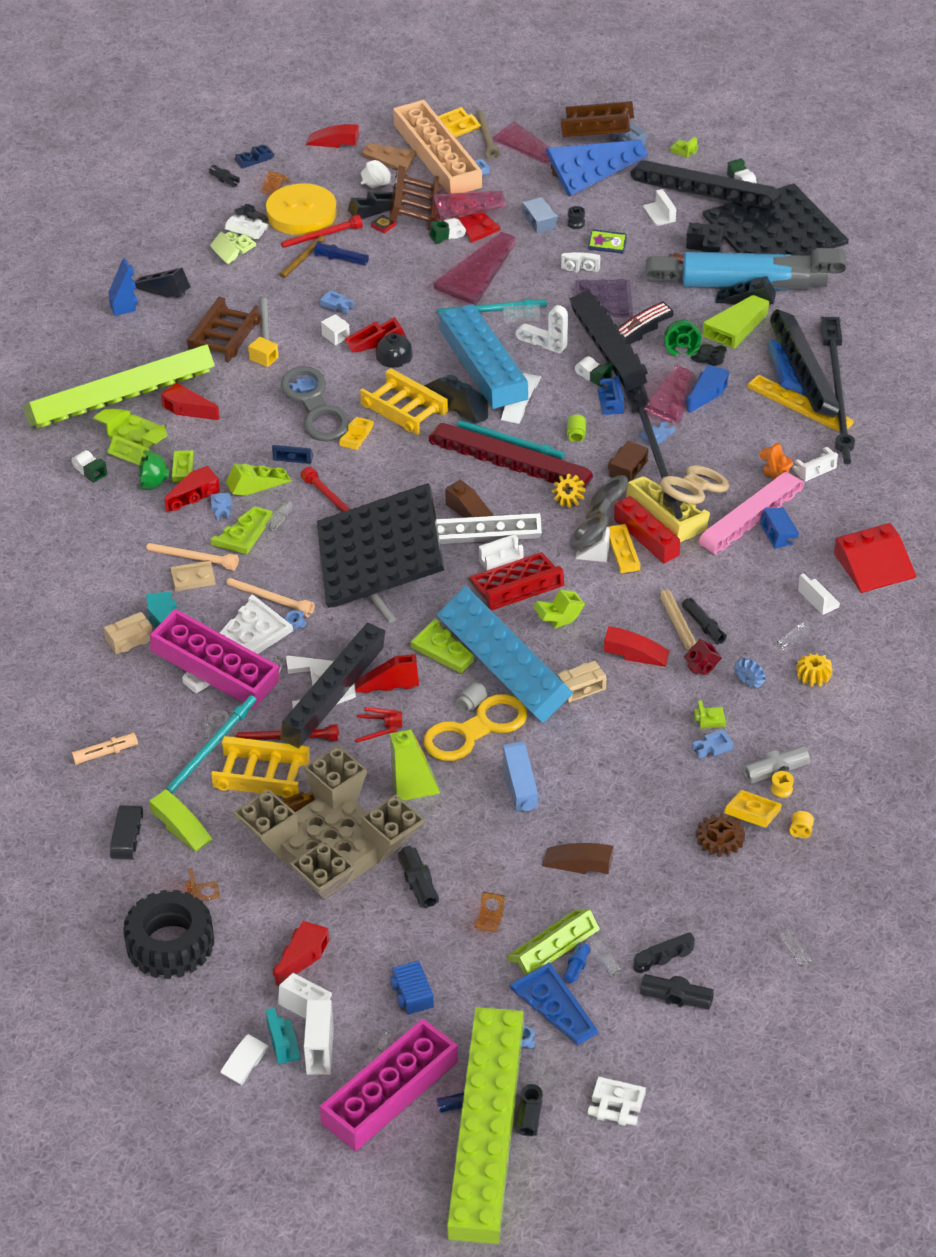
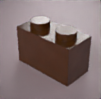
[608,441,649,482]

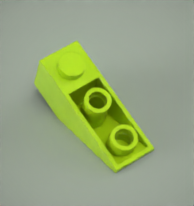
[226,464,292,496]

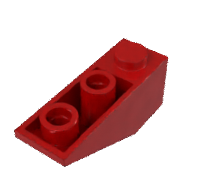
[161,383,219,420]
[164,466,220,513]
[355,654,419,693]
[273,921,329,986]

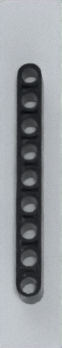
[630,160,780,209]
[770,309,839,418]

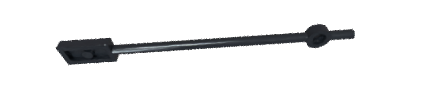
[820,317,855,465]
[625,385,683,519]

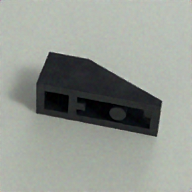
[134,267,191,298]

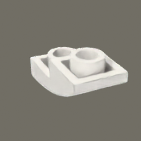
[561,252,600,272]
[220,1034,269,1085]

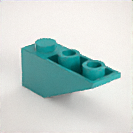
[146,591,177,629]

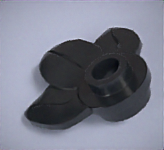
[234,204,269,221]
[690,344,727,366]

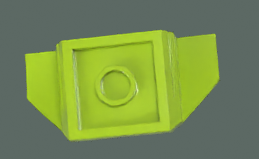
[93,409,167,448]

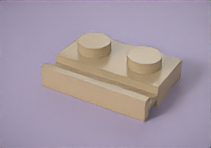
[171,561,216,591]

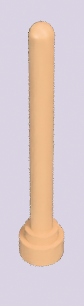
[146,543,239,571]
[226,578,315,618]

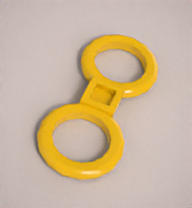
[424,694,527,761]

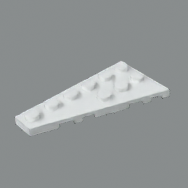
[182,594,293,694]

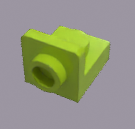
[670,137,698,158]
[694,700,726,729]

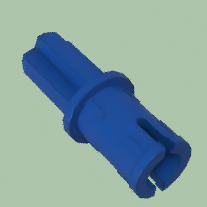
[563,942,591,984]

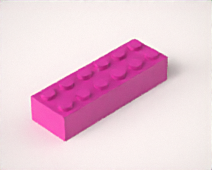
[150,609,279,709]
[320,1018,458,1151]

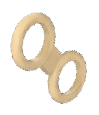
[660,465,729,504]

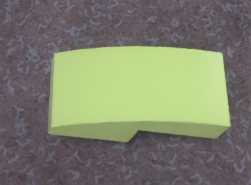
[225,231,256,254]
[210,232,240,264]

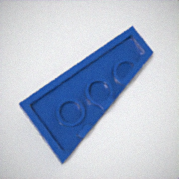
[767,339,806,396]
[509,962,598,1045]

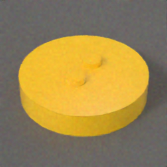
[266,184,337,235]

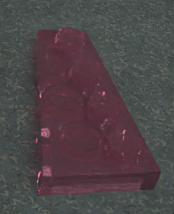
[493,122,551,165]
[433,191,506,221]
[644,365,694,424]

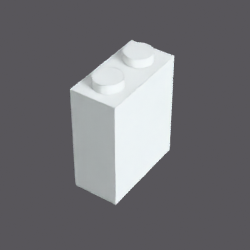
[304,999,334,1075]

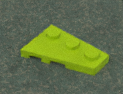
[210,506,273,555]
[411,618,474,674]

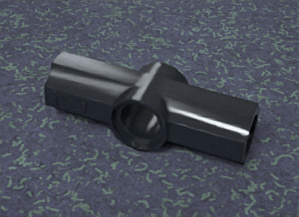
[398,846,439,908]
[640,974,714,1010]

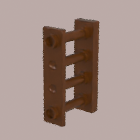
[561,101,634,137]
[389,165,441,230]
[187,297,261,363]

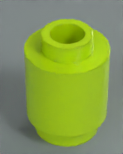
[567,414,586,442]

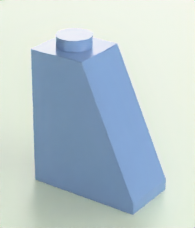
[503,741,538,811]

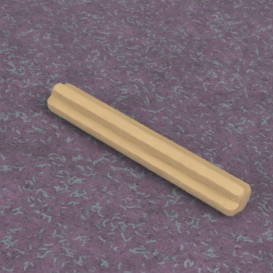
[660,589,696,650]

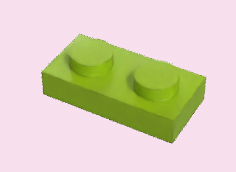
[107,435,149,466]
[172,450,194,482]

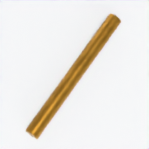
[279,236,325,278]

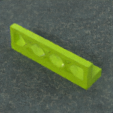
[506,909,600,976]

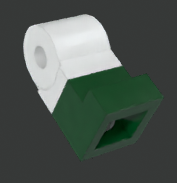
[727,158,756,183]
[429,218,466,244]
[575,356,612,387]
[72,450,107,483]

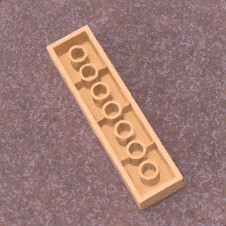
[393,100,482,197]

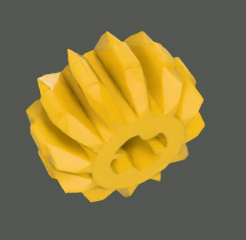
[552,474,586,508]
[796,652,833,687]

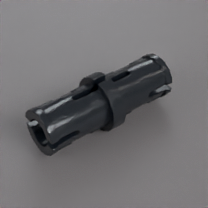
[209,165,240,187]

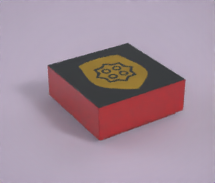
[371,215,396,234]

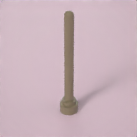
[477,110,500,159]

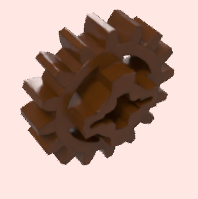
[696,813,745,857]

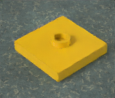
[724,790,782,828]

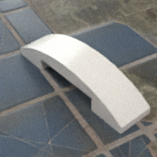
[501,373,541,424]

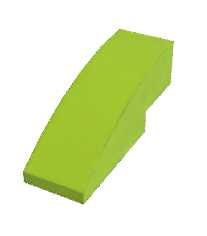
[149,789,212,852]

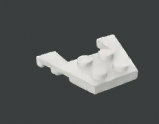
[286,656,356,708]

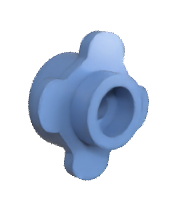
[284,610,307,631]
[522,1026,535,1049]

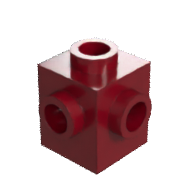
[683,639,722,675]

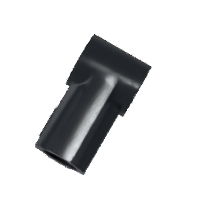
[516,1084,543,1137]

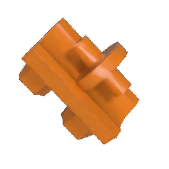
[759,442,793,480]

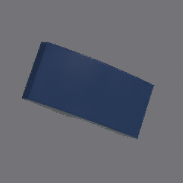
[235,145,274,169]

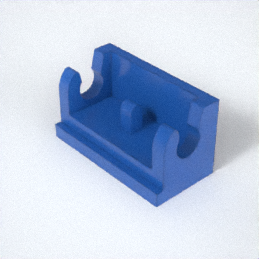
[598,376,624,415]
[760,507,799,549]

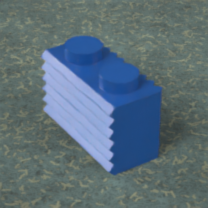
[389,960,434,1015]

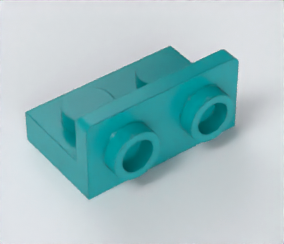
[265,1008,301,1064]

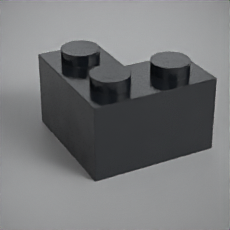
[686,222,725,253]

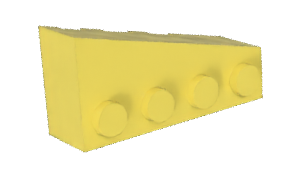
[626,476,710,542]

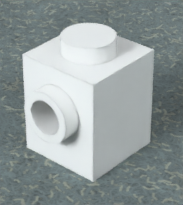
[321,314,350,345]

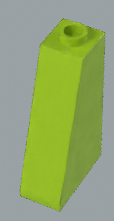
[702,295,769,349]
[390,729,440,801]

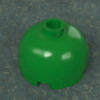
[664,319,702,357]
[137,450,169,490]

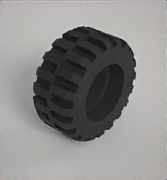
[123,890,214,979]

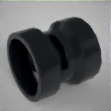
[567,206,585,229]

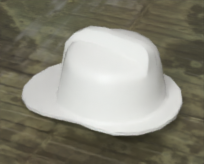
[361,160,391,189]

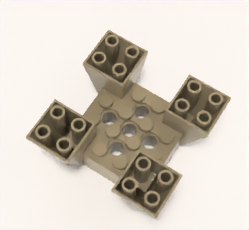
[233,745,425,900]

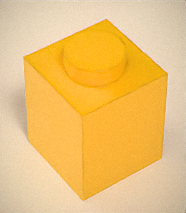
[248,337,279,367]

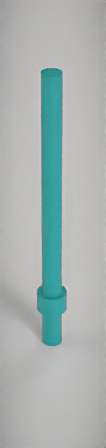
[437,299,547,316]
[458,420,565,459]
[165,695,257,794]

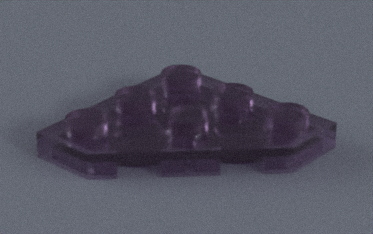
[575,279,633,318]

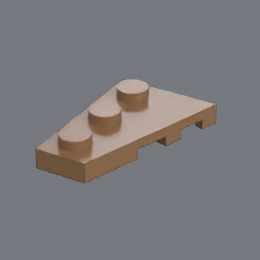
[362,143,416,174]

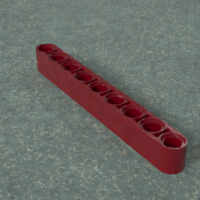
[428,423,593,489]

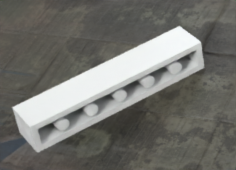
[437,513,542,544]

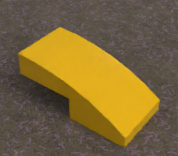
[339,417,374,450]

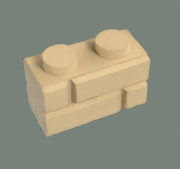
[104,612,153,654]
[557,661,606,703]

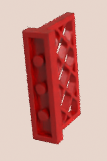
[469,552,564,611]

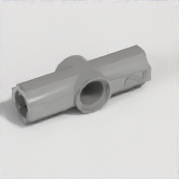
[743,746,810,784]

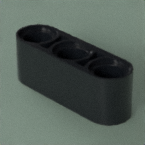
[110,805,143,860]

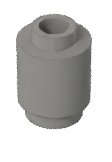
[456,682,487,713]

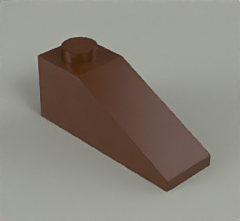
[445,480,494,518]

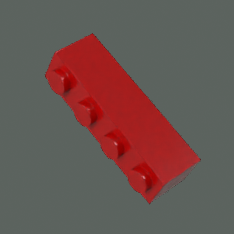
[614,496,680,564]

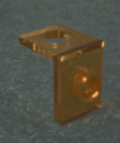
[261,170,291,195]
[185,867,221,902]
[474,892,505,932]

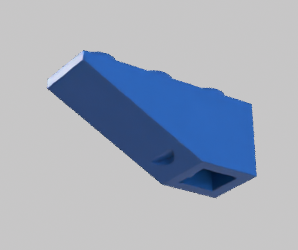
[108,258,138,316]
[686,365,729,413]

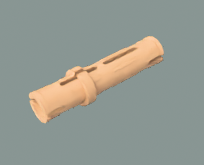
[71,732,138,765]

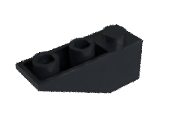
[715,276,776,305]

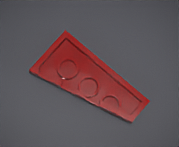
[446,193,500,243]

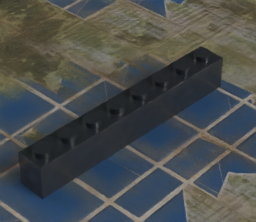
[569,290,648,391]
[280,622,386,748]

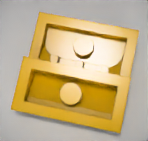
[438,107,481,138]

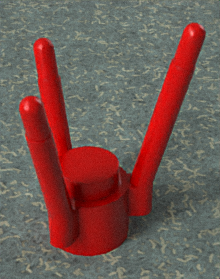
[355,707,402,743]

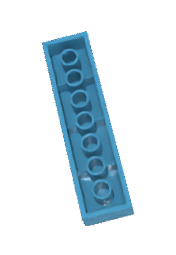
[439,304,528,409]
[436,585,573,722]

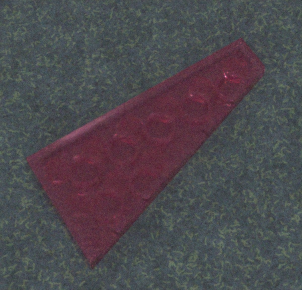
[433,232,516,306]

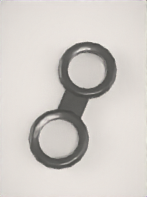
[281,366,350,442]
[570,475,628,549]

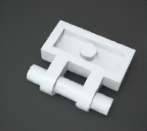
[225,214,268,239]
[588,1077,646,1126]

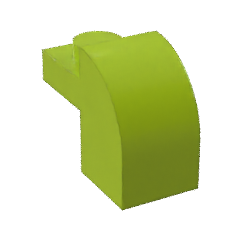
[533,590,585,628]

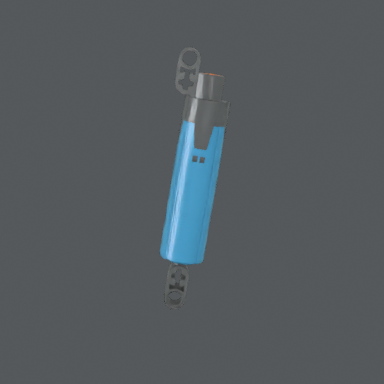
[645,248,846,290]

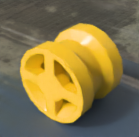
[771,771,794,798]
[789,811,814,839]

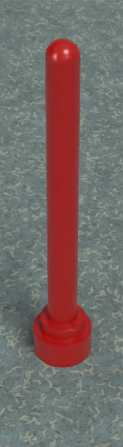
[281,214,363,248]
[301,466,350,512]
[235,724,339,742]

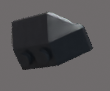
[424,375,488,423]

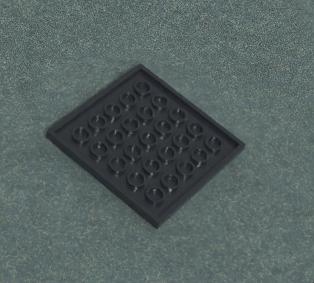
[703,183,849,256]
[317,483,444,608]

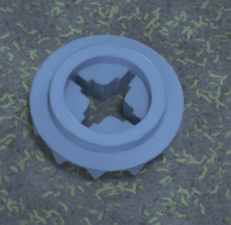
[734,658,766,688]

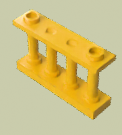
[360,368,448,435]
[211,736,310,799]

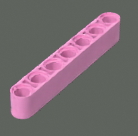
[699,472,804,555]

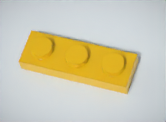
[608,524,640,573]

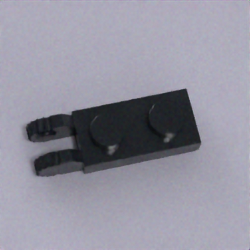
[633,932,695,973]

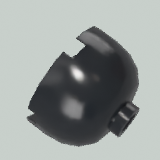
[376,334,413,368]

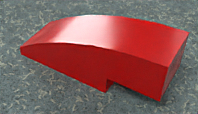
[306,124,359,148]
[344,317,406,352]
[604,626,670,667]

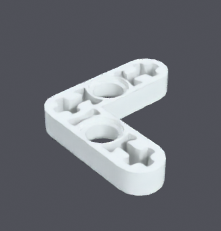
[516,305,568,353]

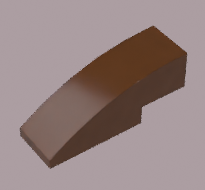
[542,843,614,874]

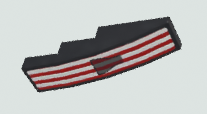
[618,301,674,344]

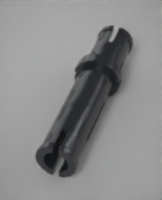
[682,597,727,644]

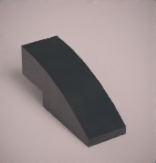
[348,192,404,219]

